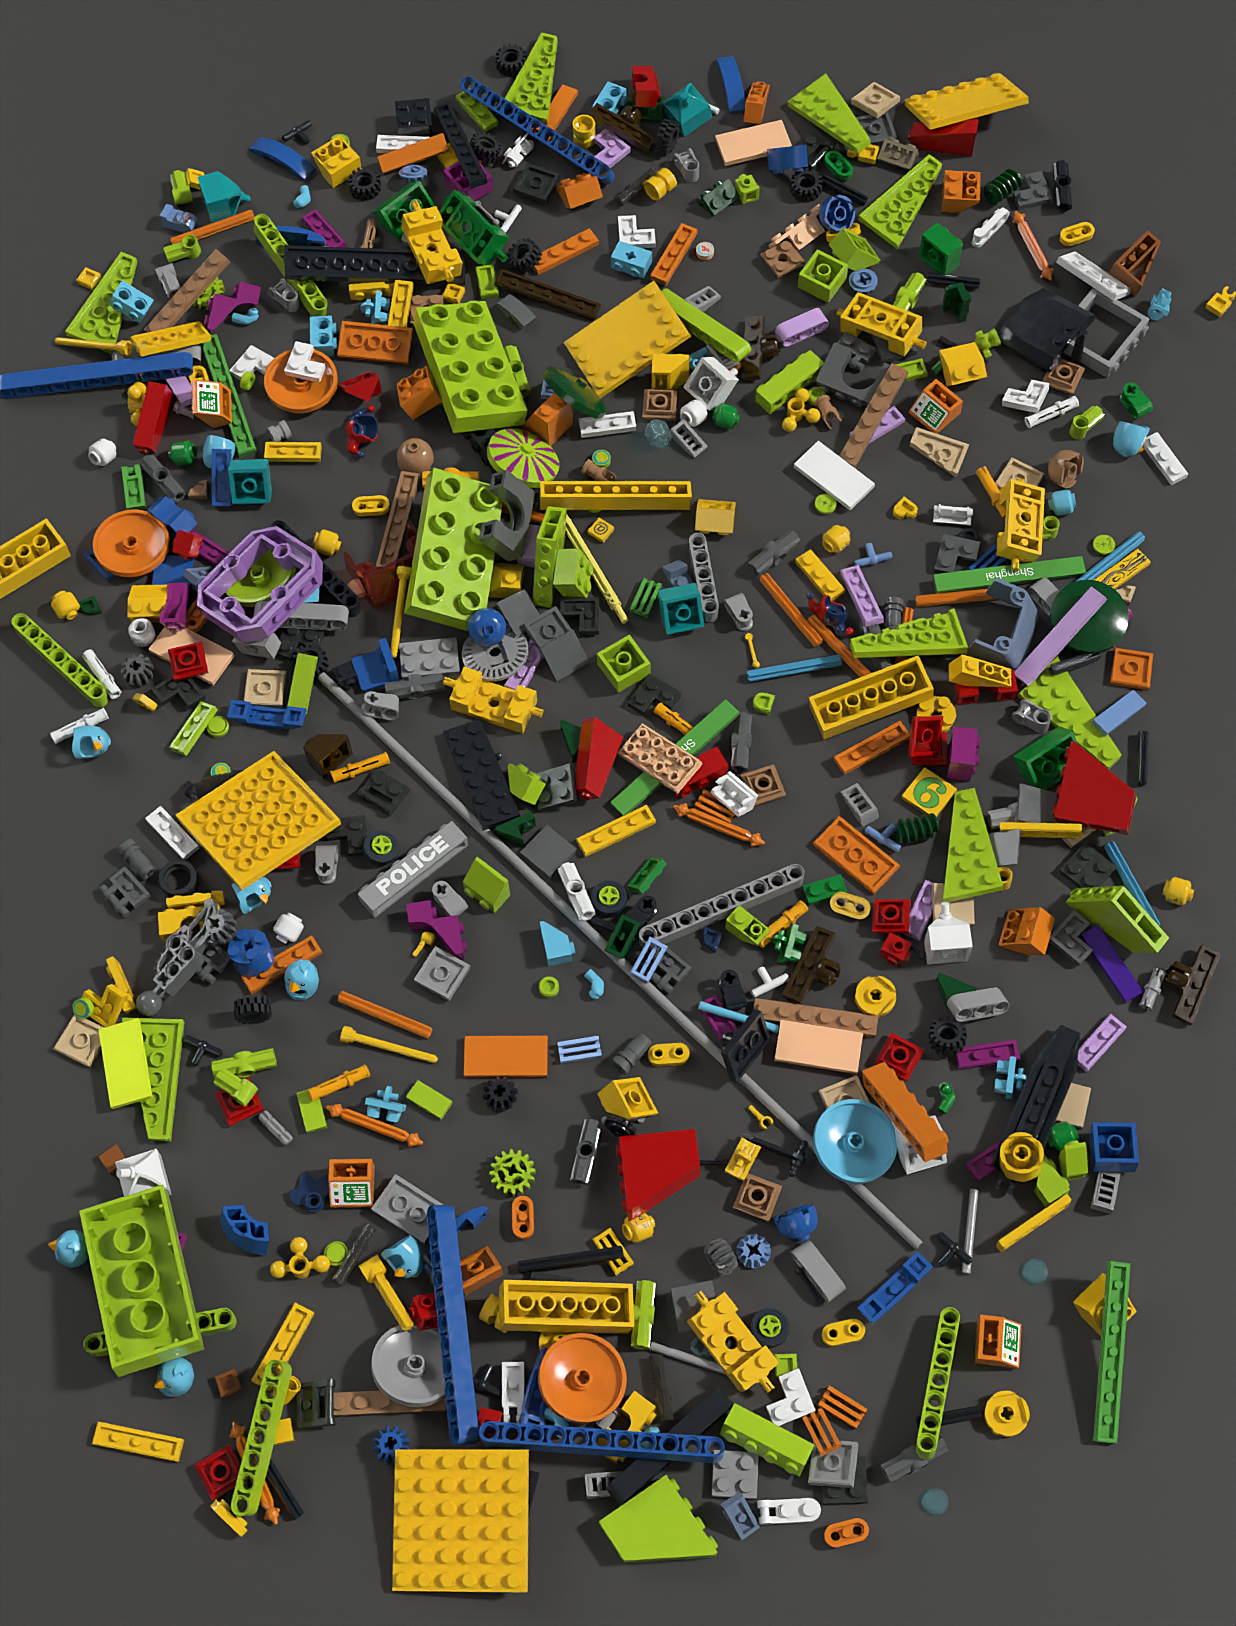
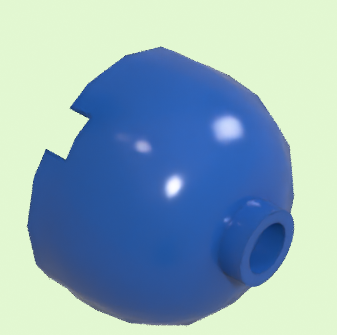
[819,195,855,232]
[468,608,506,646]
[774,1203,818,1242]

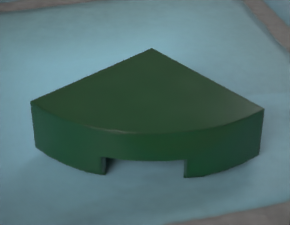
[78,595,102,615]

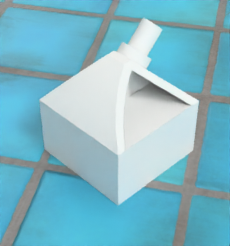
[683,357,739,410]
[924,902,973,965]
[891,1115,947,1174]
[115,1149,172,1196]

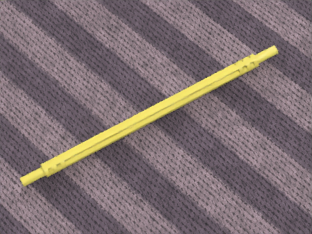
[539,487,629,624]

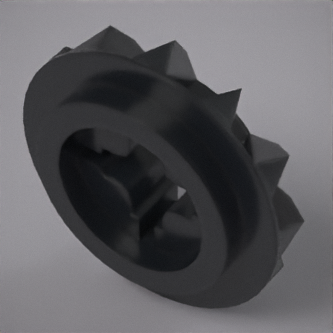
[604,1115,637,1137]

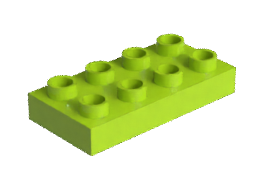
[413,301,527,433]
[404,468,503,631]
[79,1184,204,1377]

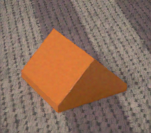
[460,1245,503,1296]

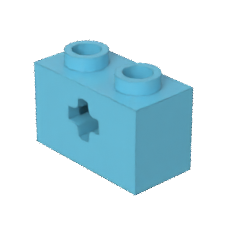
[611,241,652,279]

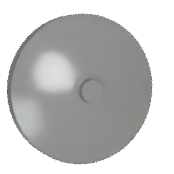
[371,1323,445,1407]

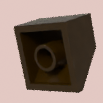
[303,734,353,779]

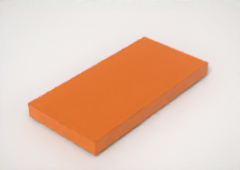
[337,321,414,365]
[813,816,900,895]
[464,1036,548,1078]

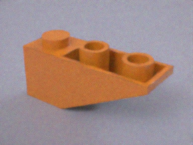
[743,82,770,124]

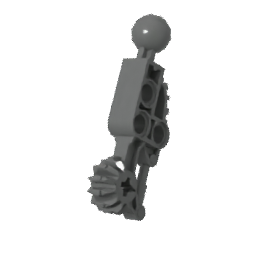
[136,899,237,1016]

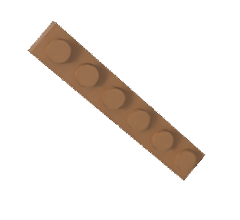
[144,249,230,332]
[839,363,908,468]
[376,471,420,573]
[754,998,878,1038]
[333,1391,447,1417]

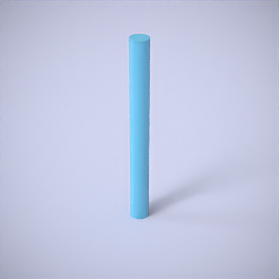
[698,1001,779,1033]

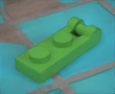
[122,464,146,510]

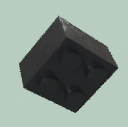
[395,98,433,137]

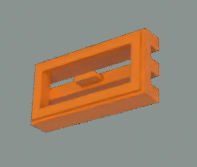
[694,789,735,823]
[818,1385,867,1429]
[802,1408,841,1457]

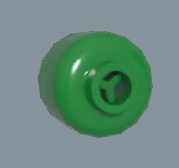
[711,403,740,429]
[168,441,198,466]
[1047,1121,1079,1152]

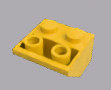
[311,135,362,188]
[652,353,689,390]
[1073,1273,1137,1336]

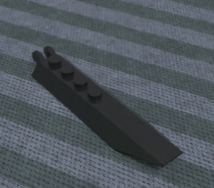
[990,1025,1080,1195]

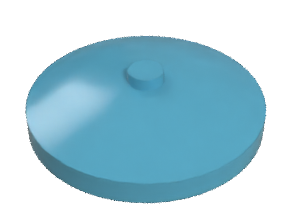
[813,1099,897,1184]

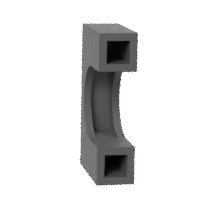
[816,342,890,408]
[479,470,536,561]

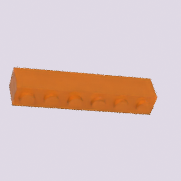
[862,1062,949,1162]

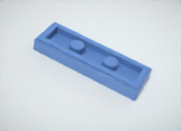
[1092,690,1147,736]

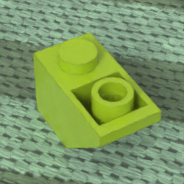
[508,763,546,805]
[725,905,771,946]
[1058,1141,1088,1181]
[1034,1155,1070,1208]

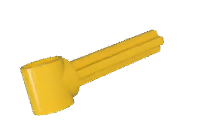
[359,1255,414,1331]

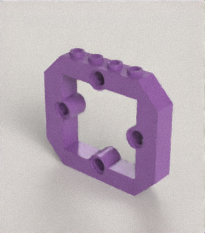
[197,526,323,643]

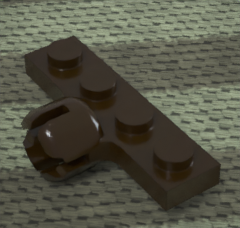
[589,103,656,153]
[741,315,781,381]
[782,926,841,1005]
[1164,944,1221,1026]

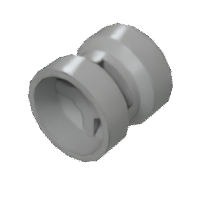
[267,420,292,442]

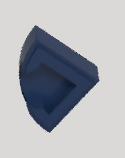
[702,926,723,953]

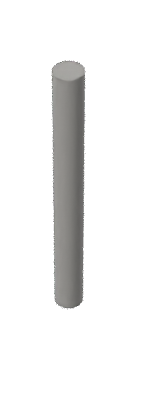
[962,1189,978,1275]
[649,1342,726,1375]

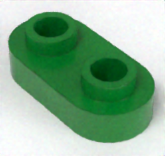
[824,151,853,180]

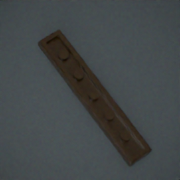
[494,269,601,321]

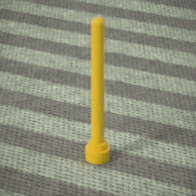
[55,337,133,356]
[390,566,411,658]
[340,1026,438,1063]

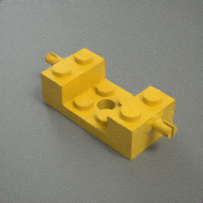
[401,201,463,284]
[836,292,927,357]
[996,478,1045,572]
[443,667,544,734]
[686,1291,779,1393]

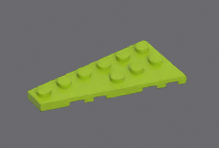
[505,32,558,124]
[787,74,871,153]
[858,154,942,250]
[65,252,138,354]
[850,609,968,658]
[1018,657,1122,769]
[943,788,1003,902]
[122,1018,185,1142]

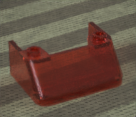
[344,520,418,608]

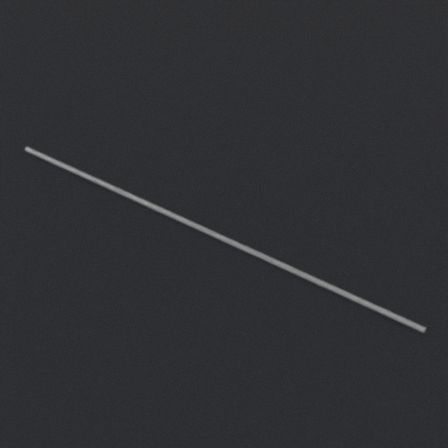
[318,672,923,1250]

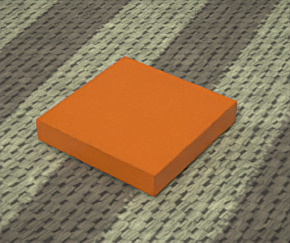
[1110,648,1153,690]

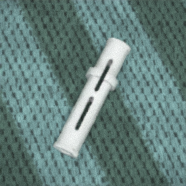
[1025,396,1079,428]
[82,649,122,699]
[50,707,109,744]

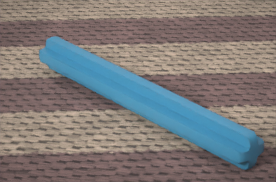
[1075,532,1145,582]
[747,655,842,682]
[1104,841,1160,926]

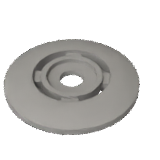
[462,624,529,681]

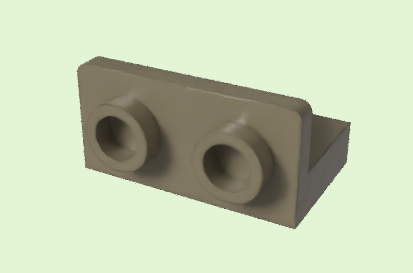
[877,138,919,171]

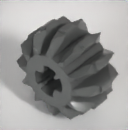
[120,654,154,687]
[704,1238,738,1277]

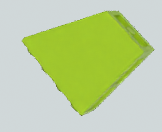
[533,506,567,608]
[1066,886,1169,953]
[599,1475,718,1563]

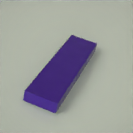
[1080,925,1144,1003]

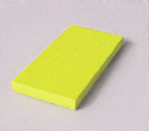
[99,1018,153,1109]

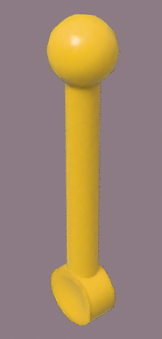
[745,633,760,669]

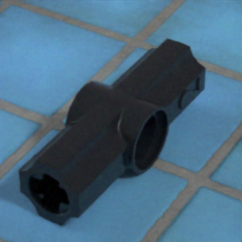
[1052,160,1072,212]

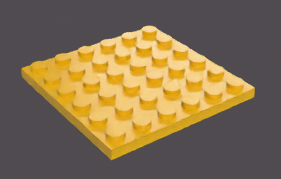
[176,751,341,891]
[392,1449,529,1592]

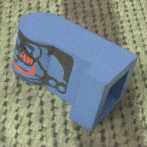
[160,204,197,233]

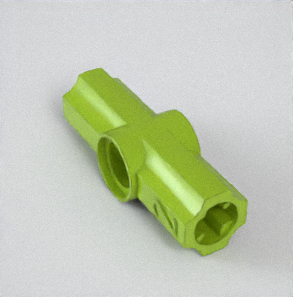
[893,272,926,311]
[504,345,531,398]
[211,1048,277,1079]
[631,1280,656,1350]

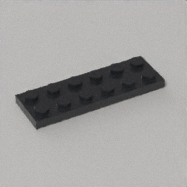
[443,719,520,831]

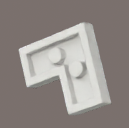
[618,215,656,248]
[284,341,326,383]
[229,345,274,380]
[1002,380,1049,413]
[766,1368,815,1426]

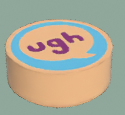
[696,242,714,260]

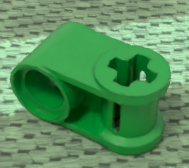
[1119,382,1153,420]

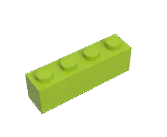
[755,350,824,414]
[719,1403,814,1477]

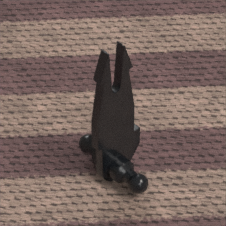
[184,770,243,802]
[742,1133,808,1177]

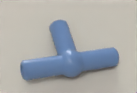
[854,543,892,567]
[865,823,901,852]

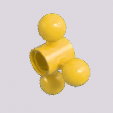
[127,382,146,426]
[782,388,820,432]
[270,1237,330,1279]

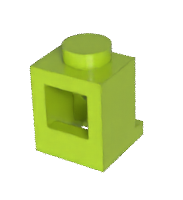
[735,174,760,204]

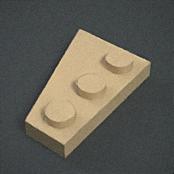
[910,427,969,478]

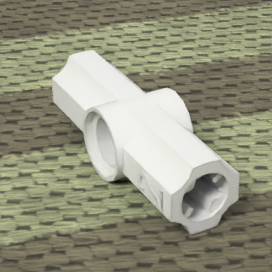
[558,862,595,921]

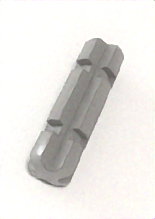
[258,1111,293,1146]

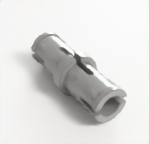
[1139,968,1166,1011]

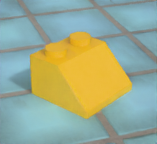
[939,342,987,386]
[695,499,736,535]
[127,585,167,623]

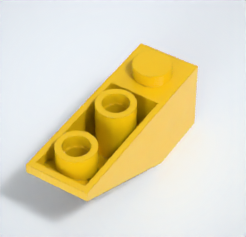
[949,654,1011,687]

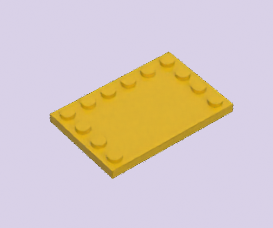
[904,73,1029,130]
[564,281,691,398]

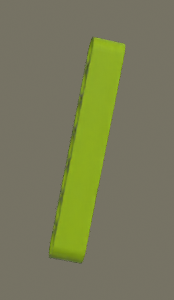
[254,214,327,317]
[661,288,752,363]
[12,613,109,708]
[916,1307,960,1460]
[83,1308,237,1357]
[231,1359,292,1516]

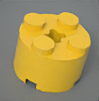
[1000,1132,1044,1182]

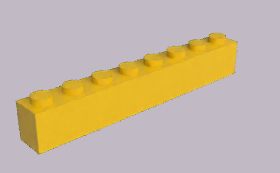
[539,481,692,510]

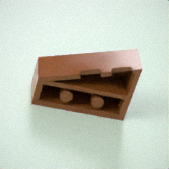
[1109,230,1161,297]

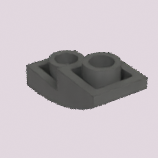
[496,294,536,329]

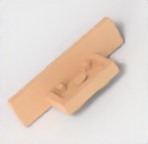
[768,204,825,251]

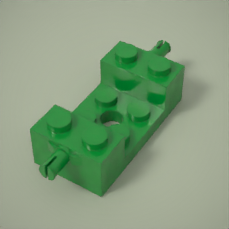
[439,190,509,265]

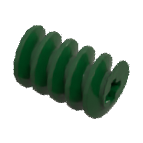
[983,169,1023,206]
[895,813,939,844]

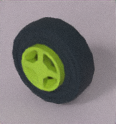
[363,830,399,866]
[591,880,627,916]
[750,1308,789,1348]

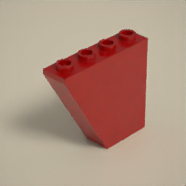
[1052,741,1136,835]
[616,1129,700,1221]

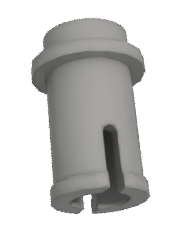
[173,401,196,419]
[595,1406,621,1429]

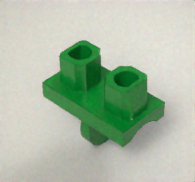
[771,923,806,964]

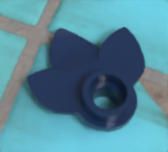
[289,1173,329,1213]

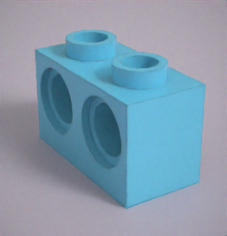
[592,82,628,114]
[108,280,154,324]
[310,316,337,357]

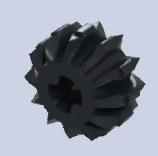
[482,1076,518,1112]

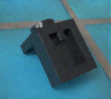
[332,661,359,690]

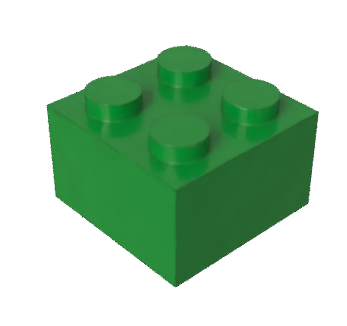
[919,223,963,275]

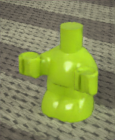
[975,328,1001,359]

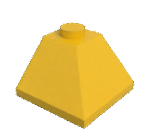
[488,563,525,598]
[597,1077,658,1119]

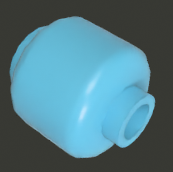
[1048,490,1077,516]

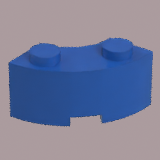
[767,145,808,174]
[146,496,197,537]
[220,1205,269,1255]

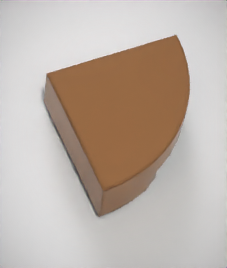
[188,480,209,499]

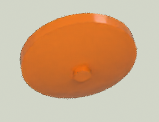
[264,349,338,413]
[93,510,170,577]
[538,1333,627,1424]

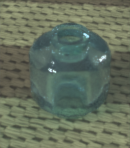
[645,419,672,448]

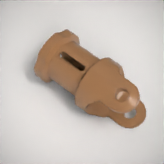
[814,395,842,429]
[581,459,616,481]

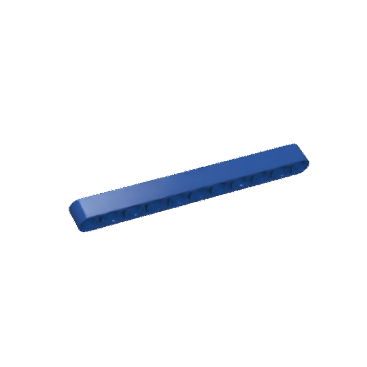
[460,76,615,185]
[0,352,193,399]
[427,1205,479,1445]
[479,1421,725,1463]

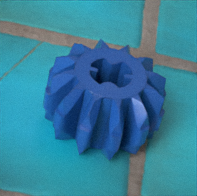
[373,1426,411,1465]

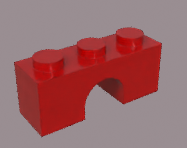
[631,66,660,107]
[954,670,1018,705]

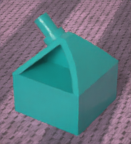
[662,83,713,137]
[197,171,250,223]
[228,459,272,504]
[657,583,704,635]

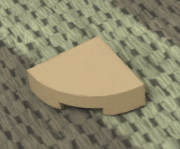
[1116,586,1136,605]

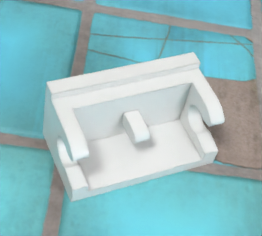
[711,771,758,817]

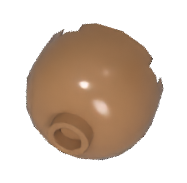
[397,438,434,475]
[1048,450,1084,489]

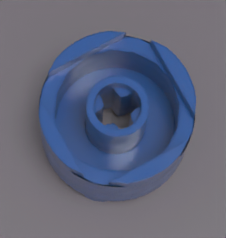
[228,929,275,977]

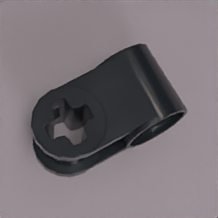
[625,895,657,935]
[719,970,747,1011]

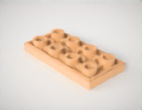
[715,120,792,166]
[148,627,235,686]
[618,723,702,794]
[775,1020,863,1074]

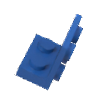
[351,638,399,692]

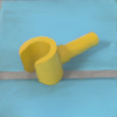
[412,932,435,957]
[748,1105,773,1130]

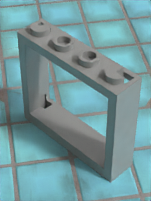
[1064,287,1149,378]

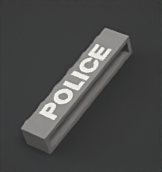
[358,821,468,918]

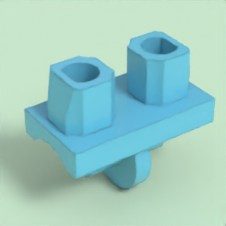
[1148,288,1171,320]
[360,291,390,325]
[994,1056,1027,1099]
[365,1086,406,1122]

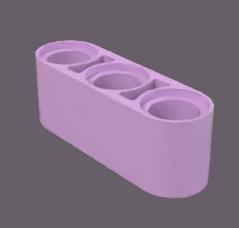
[775,308,829,347]

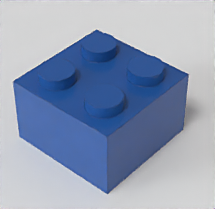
[1089,1122,1139,1172]

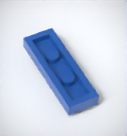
[212,449,232,506]

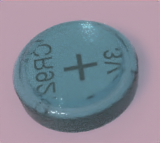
[1023,1259,1048,1284]
[922,1488,949,1515]

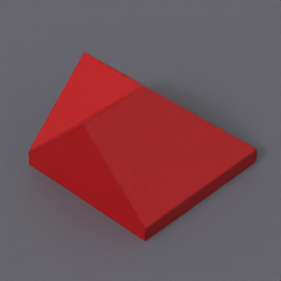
[338,371,382,402]
[908,715,944,756]

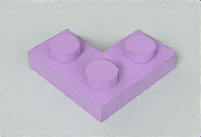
[594,129,631,168]

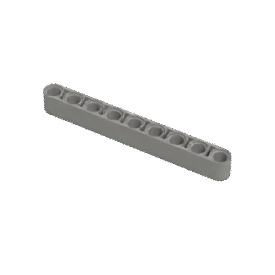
[639,864,805,950]

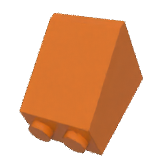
[522,392,573,446]

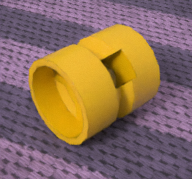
[573,115,596,149]
[644,168,677,201]
[479,1294,508,1334]

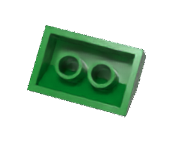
[372,181,435,241]
[1013,726,1078,790]

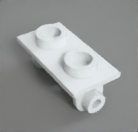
[502,133,534,168]
[933,504,973,526]

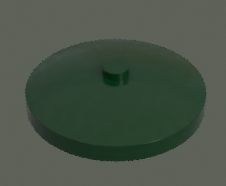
[542,366,607,419]
[1050,580,1129,654]

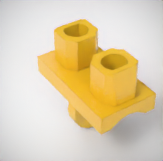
[725,1138,761,1181]

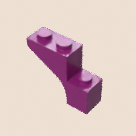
[203,281,261,332]
[160,583,190,632]
[406,900,467,960]

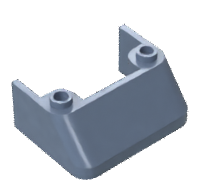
[965,578,1039,671]

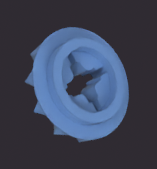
[399,165,427,182]
[849,268,878,293]
[736,1234,771,1269]

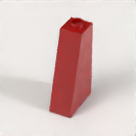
[908,119,978,157]
[133,381,175,454]
[575,717,623,801]

